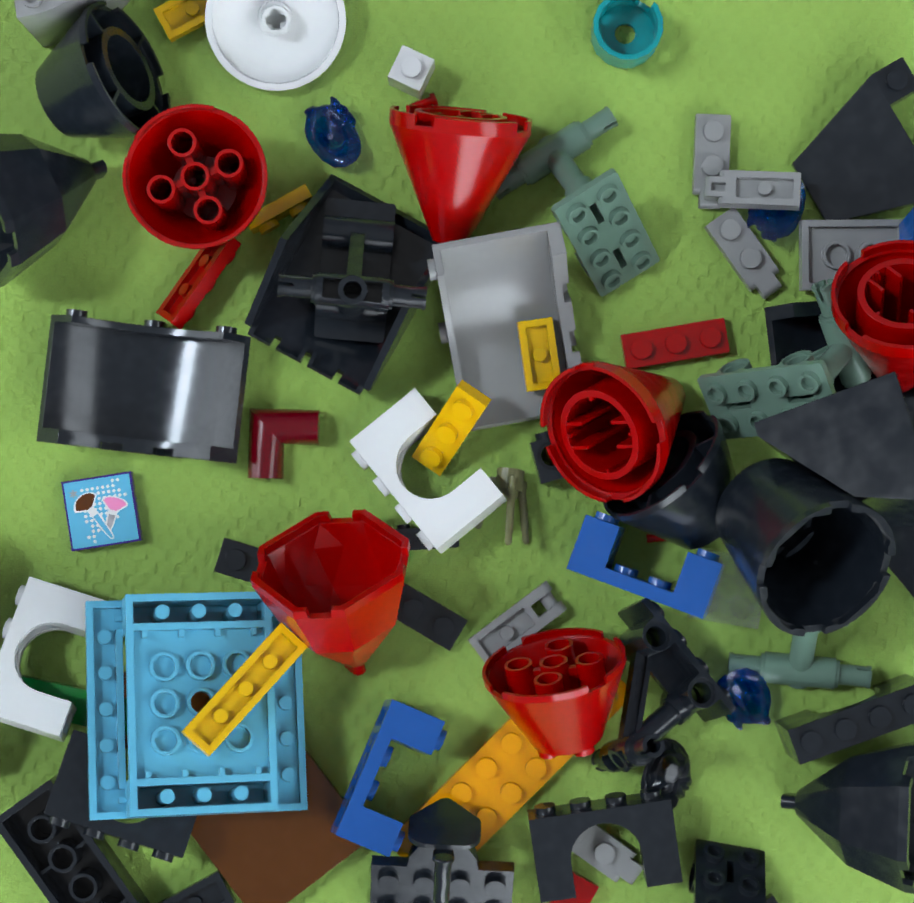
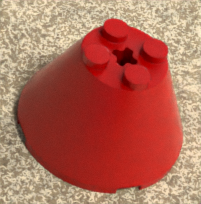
[122,104,268,249]
[482,628,627,759]

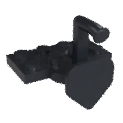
[370,798,514,903]

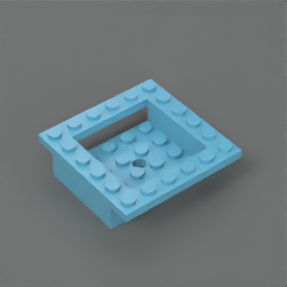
[85,591,308,821]

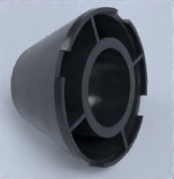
[35,1,171,138]
[603,410,736,550]

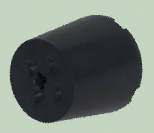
[715,458,896,636]

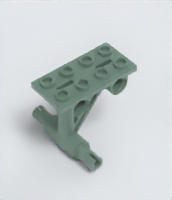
[496,106,660,297]
[697,279,872,439]
[727,624,872,690]

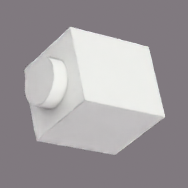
[388,45,435,99]

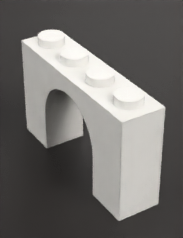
[349,388,507,554]
[0,576,106,742]

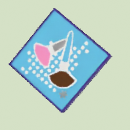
[61,471,143,551]

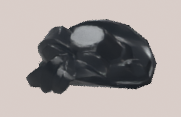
[641,738,692,809]

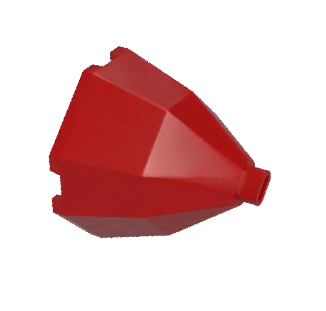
[250,509,410,676]

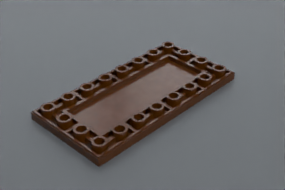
[124,671,361,903]

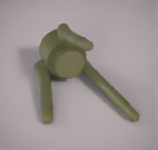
[475,467,529,545]

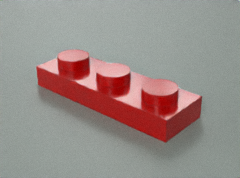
[156,238,241,329]
[620,318,730,369]

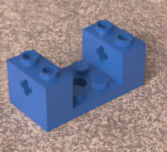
[566,511,725,619]
[330,699,447,857]

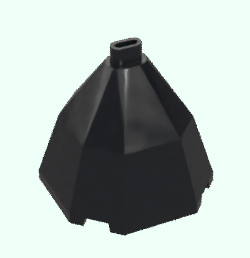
[0,134,107,287]
[781,742,914,894]

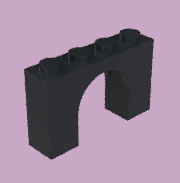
[774,674,914,765]
[43,730,197,863]
[527,787,683,903]

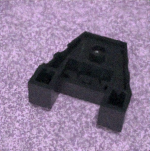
[791,57,914,220]

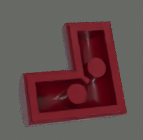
[248,408,320,479]

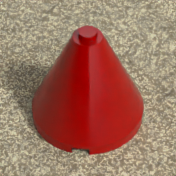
[389,105,532,243]
[831,240,914,392]
[540,361,686,503]

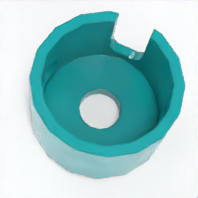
[591,0,663,68]

